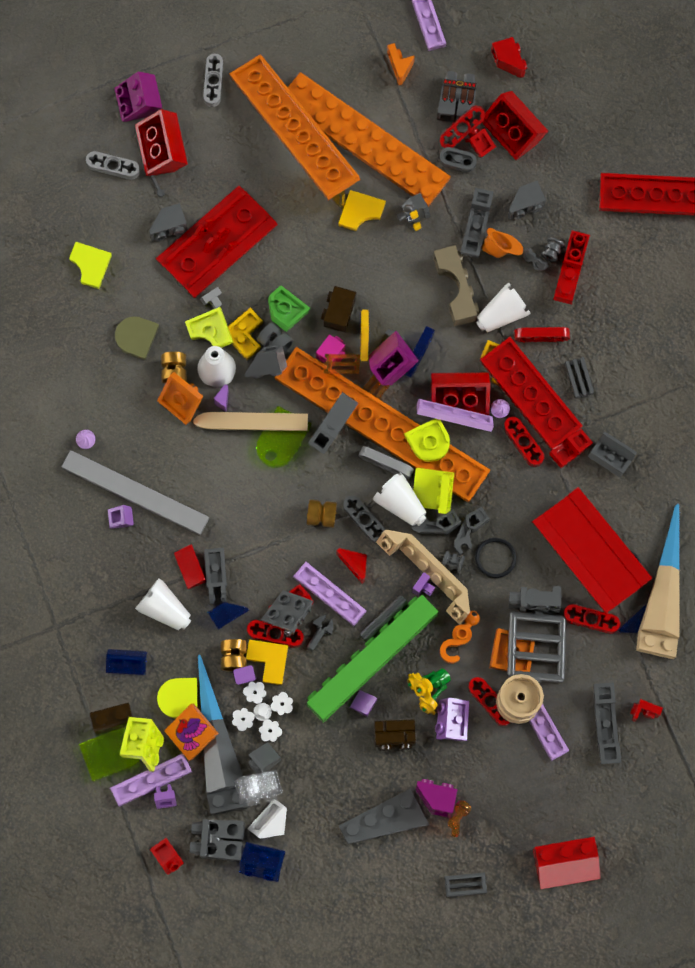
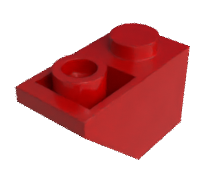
[491,37,527,78]

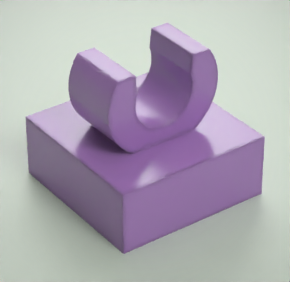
[412,572,435,597]
[154,784,177,809]

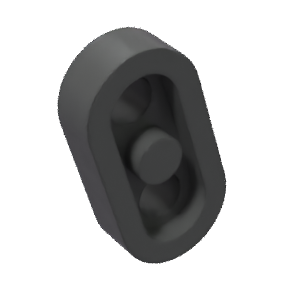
[439,147,477,172]

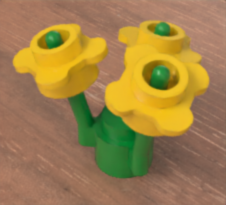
[407,668,451,715]

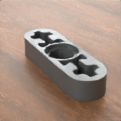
[343,496,385,544]

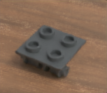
[261,590,313,636]

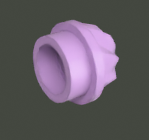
[491,399,510,418]
[76,430,95,449]

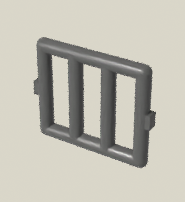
[507,611,566,683]

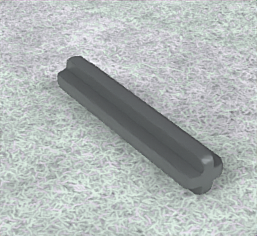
[360,596,407,642]

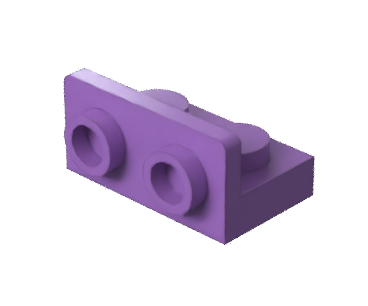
[435,698,469,741]

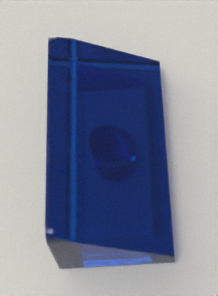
[106,649,147,675]

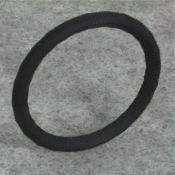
[475,538,517,578]

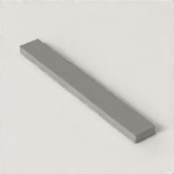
[62,450,209,536]

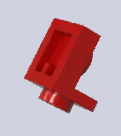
[464,127,496,158]
[630,699,663,722]
[150,838,184,875]

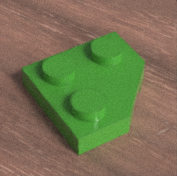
[268,286,310,332]

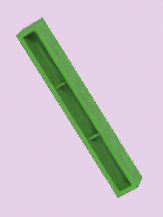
[307,595,439,723]

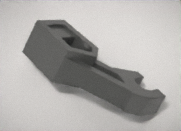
[454,507,490,556]
[409,509,462,535]

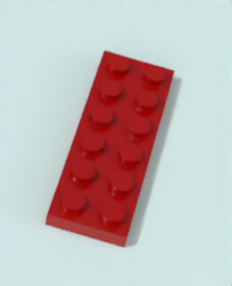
[599,173,695,216]
[480,337,582,450]

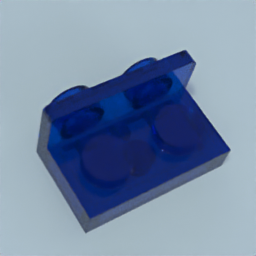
[239,842,285,882]

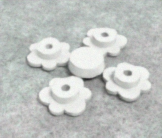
[232,682,293,742]

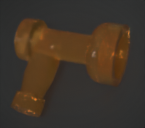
[447,800,471,837]

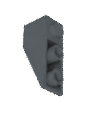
[308,392,358,454]

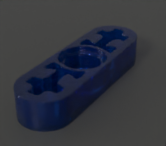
[404,326,436,378]

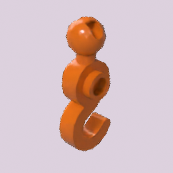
[440,611,480,664]

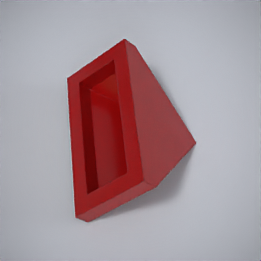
[336,548,367,584]

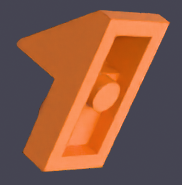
[387,43,415,85]

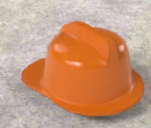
[481,228,524,258]

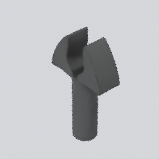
[307,615,333,651]

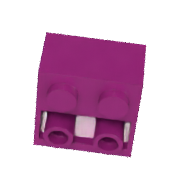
[114,71,162,122]
[368,331,419,385]
[415,779,457,818]

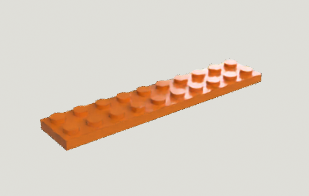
[229,54,360,200]
[288,72,451,207]

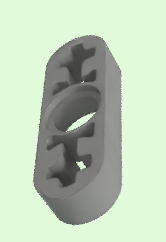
[203,54,223,107]
[86,151,140,180]
[358,446,414,479]

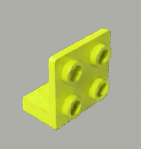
[413,468,455,514]
[120,717,164,772]

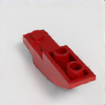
[553,230,590,305]

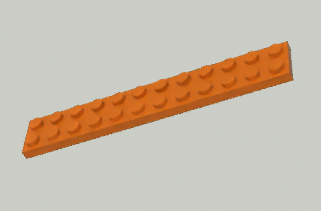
[275,347,490,503]

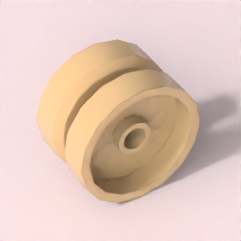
[496,674,544,724]

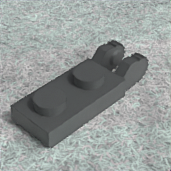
[204,548,227,604]

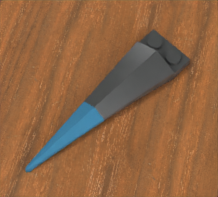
[198,655,251,816]

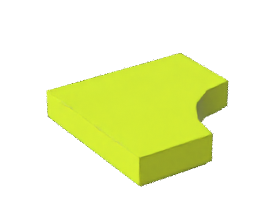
[69,242,112,289]
[185,307,234,348]

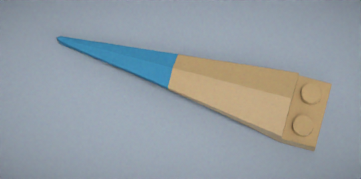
[636,504,679,659]

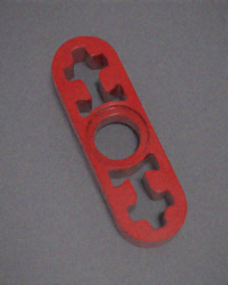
[440,106,485,148]
[514,327,570,342]
[504,417,544,467]
[563,604,620,634]
[247,620,304,648]
[468,677,511,726]

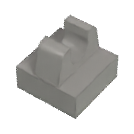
[200,287,222,309]

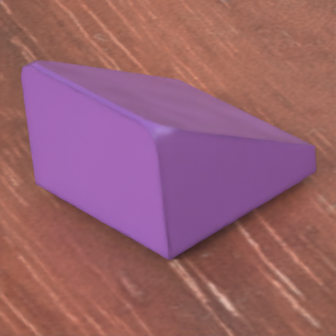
[214,384,229,412]
[108,505,134,529]
[233,665,256,685]
[350,690,377,717]

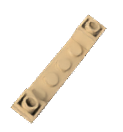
[376,530,470,625]

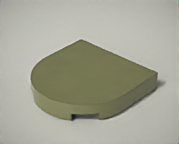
[115,317,159,360]

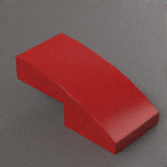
[549,428,593,469]

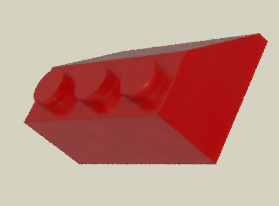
[482,91,548,160]
[135,109,188,176]
[431,372,490,415]
[533,836,600,890]

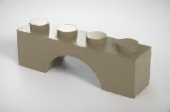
[433,245,479,327]

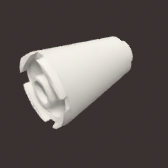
[476,283,531,333]
[197,346,236,388]
[373,472,427,526]
[135,579,191,631]

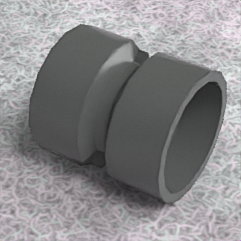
[257,322,294,353]

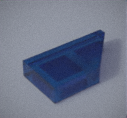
[207,602,249,630]
[618,605,646,633]

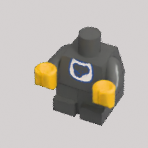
[397,193,431,231]

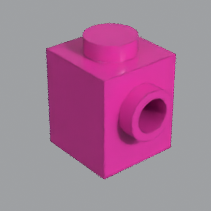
[316,334,346,369]

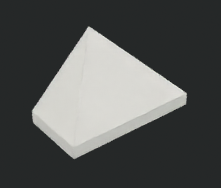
[247,799,287,839]

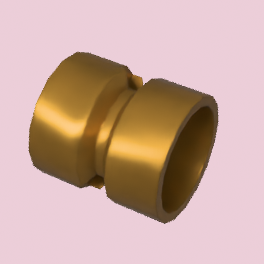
[161,352,187,384]
[307,500,337,528]
[221,639,247,672]

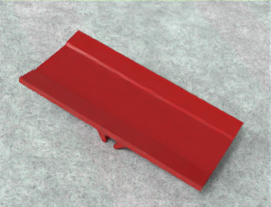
[156,186,278,299]
[532,487,652,614]

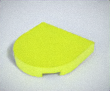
[404,418,450,462]
[157,678,198,719]

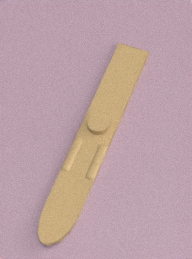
[193,412,308,431]

